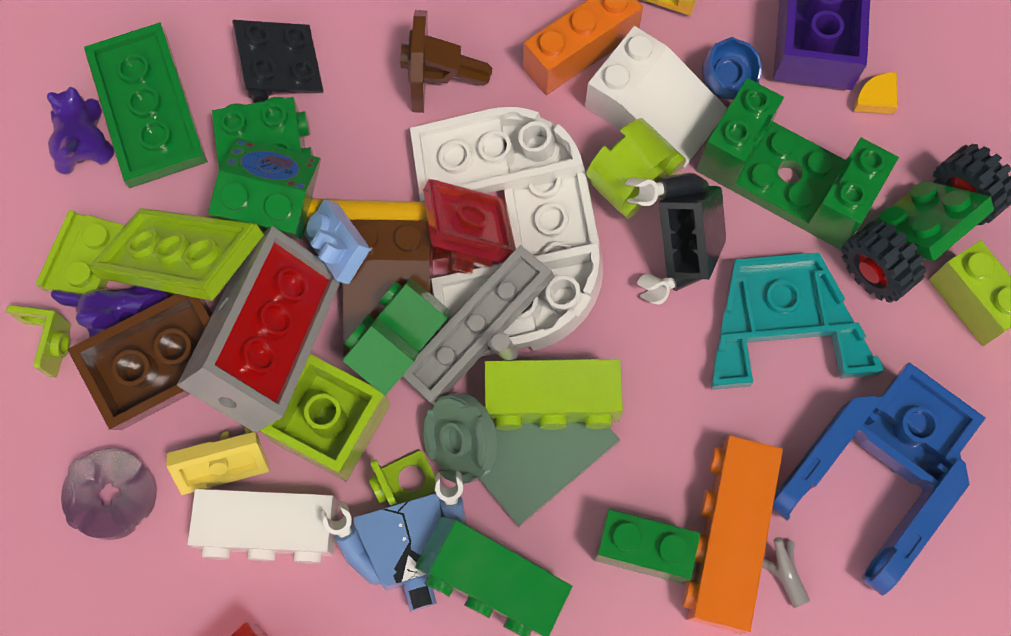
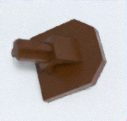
[400,10,492,113]

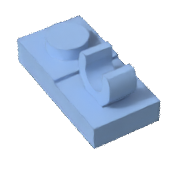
[304,199,371,285]

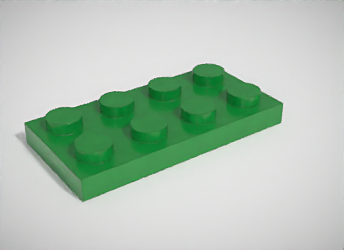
[84,22,208,189]

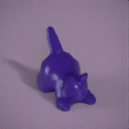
[47,87,114,174]
[51,286,169,338]

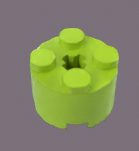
[586,118,686,219]

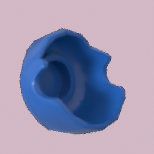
[702,37,763,100]

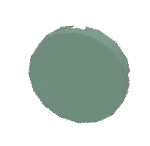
[423,392,498,484]

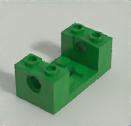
[696,78,899,250]

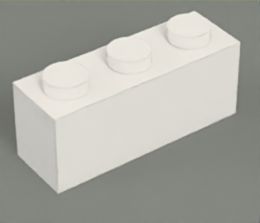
[187,489,339,564]

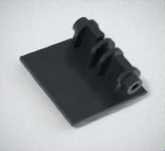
[232,20,324,103]

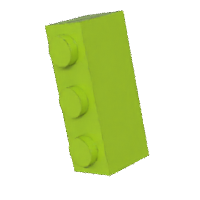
[485,359,623,431]

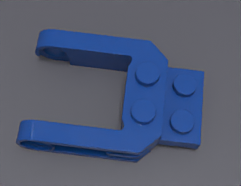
[772,362,986,596]

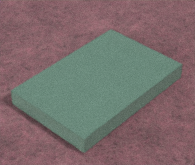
[479,423,620,528]

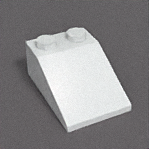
[585,26,728,171]

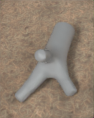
[762,537,810,608]

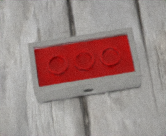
[177,226,340,433]

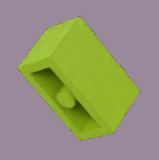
[928,240,1011,346]

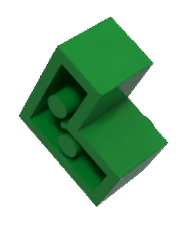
[342,277,450,396]

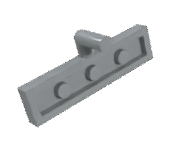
[403,244,555,406]

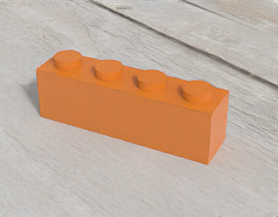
[682,435,783,634]

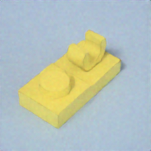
[166,427,269,495]

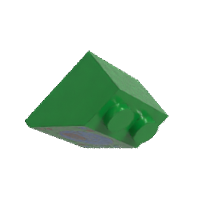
[208,137,321,241]

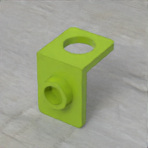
[6,305,71,378]
[369,450,435,506]

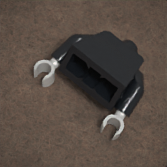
[626,173,726,305]

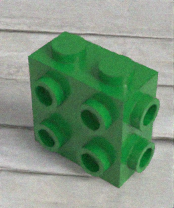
[212,97,314,169]

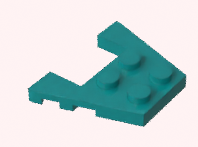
[710,252,884,390]

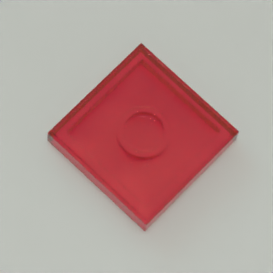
[423,179,516,263]

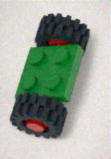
[841,144,1011,303]

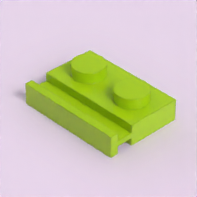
[35,210,125,294]

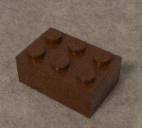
[67,294,212,430]

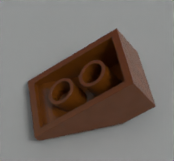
[343,220,434,357]

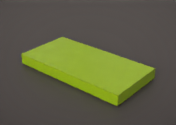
[89,208,264,301]

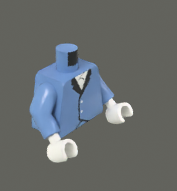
[321,471,466,612]

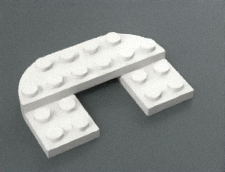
[410,107,603,357]

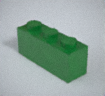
[414,517,573,636]

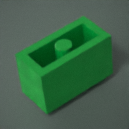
[594,509,701,584]

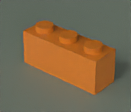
[523,0,643,96]

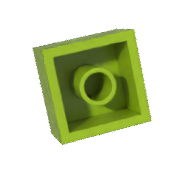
[259,354,390,482]

